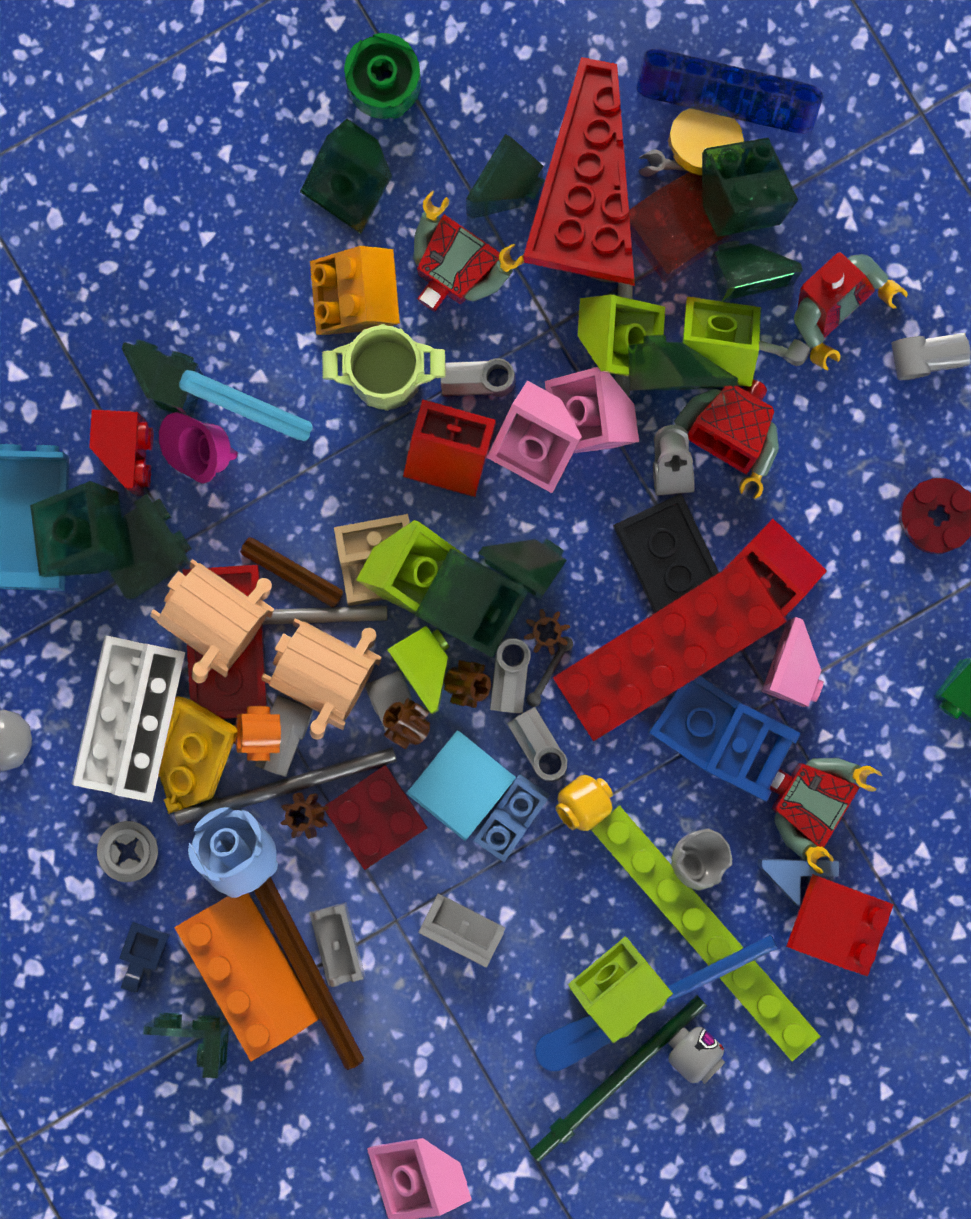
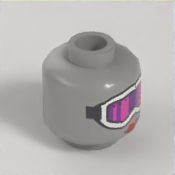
[668,1027,725,1084]

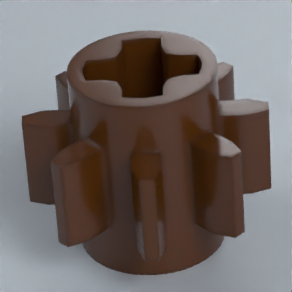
[524,609,570,656]
[444,660,491,708]
[383,698,430,749]
[281,792,329,839]

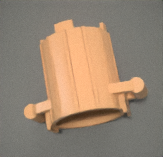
[150,559,274,683]
[262,618,382,740]

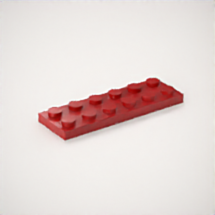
[553,556,787,741]

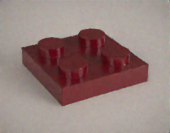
[325,765,428,870]

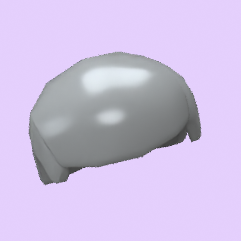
[0,710,32,771]
[671,828,732,891]

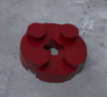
[899,478,971,554]

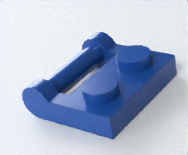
[705,703,801,802]

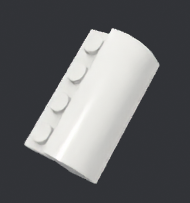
[72,635,185,802]

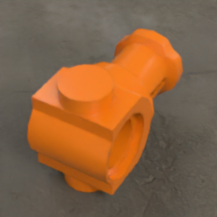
[234,706,281,761]

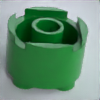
[344,33,421,119]

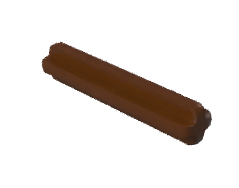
[240,537,343,607]

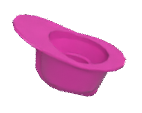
[159,412,238,484]

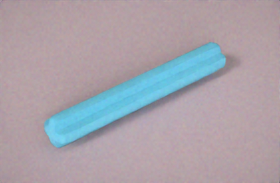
[179,370,313,441]

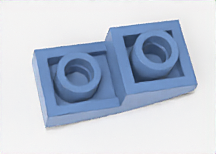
[473,774,550,862]

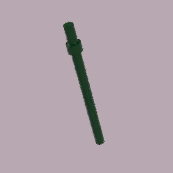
[529,995,707,1162]

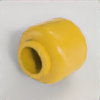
[555,775,613,831]

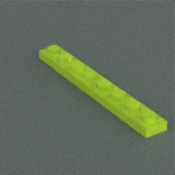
[591,805,821,1062]

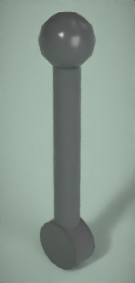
[526,636,573,707]

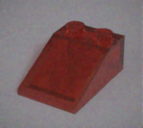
[629,171,756,283]

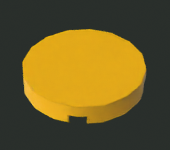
[668,105,744,176]

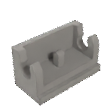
[418,893,505,968]
[309,902,365,987]

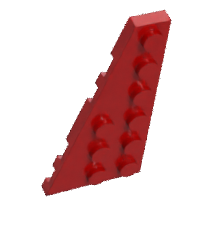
[523,57,635,286]

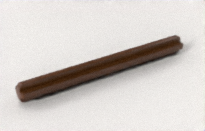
[254,876,364,1070]

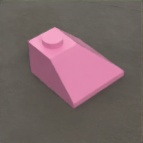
[545,367,639,453]
[487,381,582,493]
[761,617,824,707]
[367,1138,472,1219]

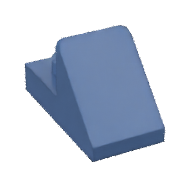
[758,859,839,907]

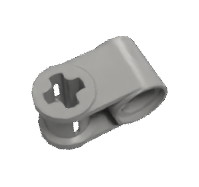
[653,425,695,496]
[365,670,413,744]

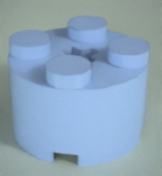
[188,807,278,898]

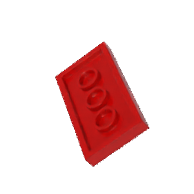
[182,565,268,719]

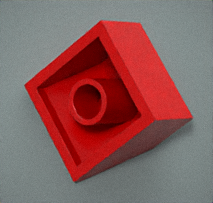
[786,874,894,977]

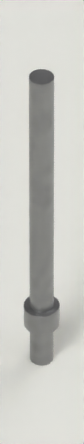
[174,747,397,826]

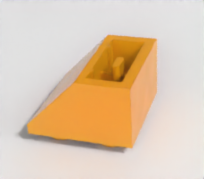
[310,246,400,335]

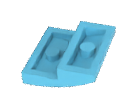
[406,730,516,841]

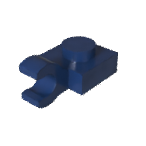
[119,922,170,993]

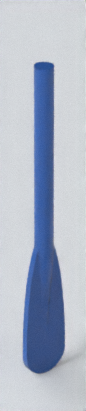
[535,935,778,1071]

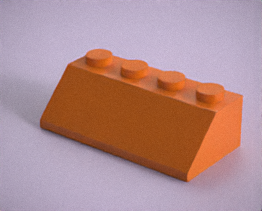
[174,893,319,1061]

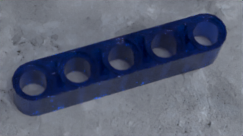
[636,49,823,134]

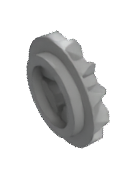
[97,821,159,882]

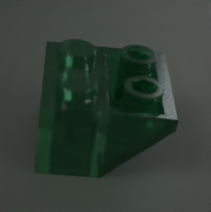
[702,138,798,237]
[122,340,205,417]
[415,548,529,658]

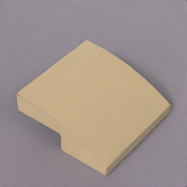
[334,514,410,606]

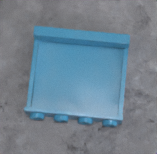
[0,444,69,591]

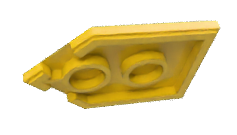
[158,696,238,814]

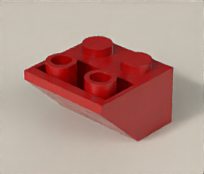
[403,399,496,498]
[89,409,154,497]
[723,519,827,616]

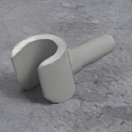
[639,149,687,177]
[759,339,810,366]

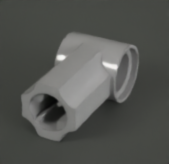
[891,333,971,380]
[441,358,516,397]
[490,638,531,713]
[255,695,313,777]
[507,707,567,782]

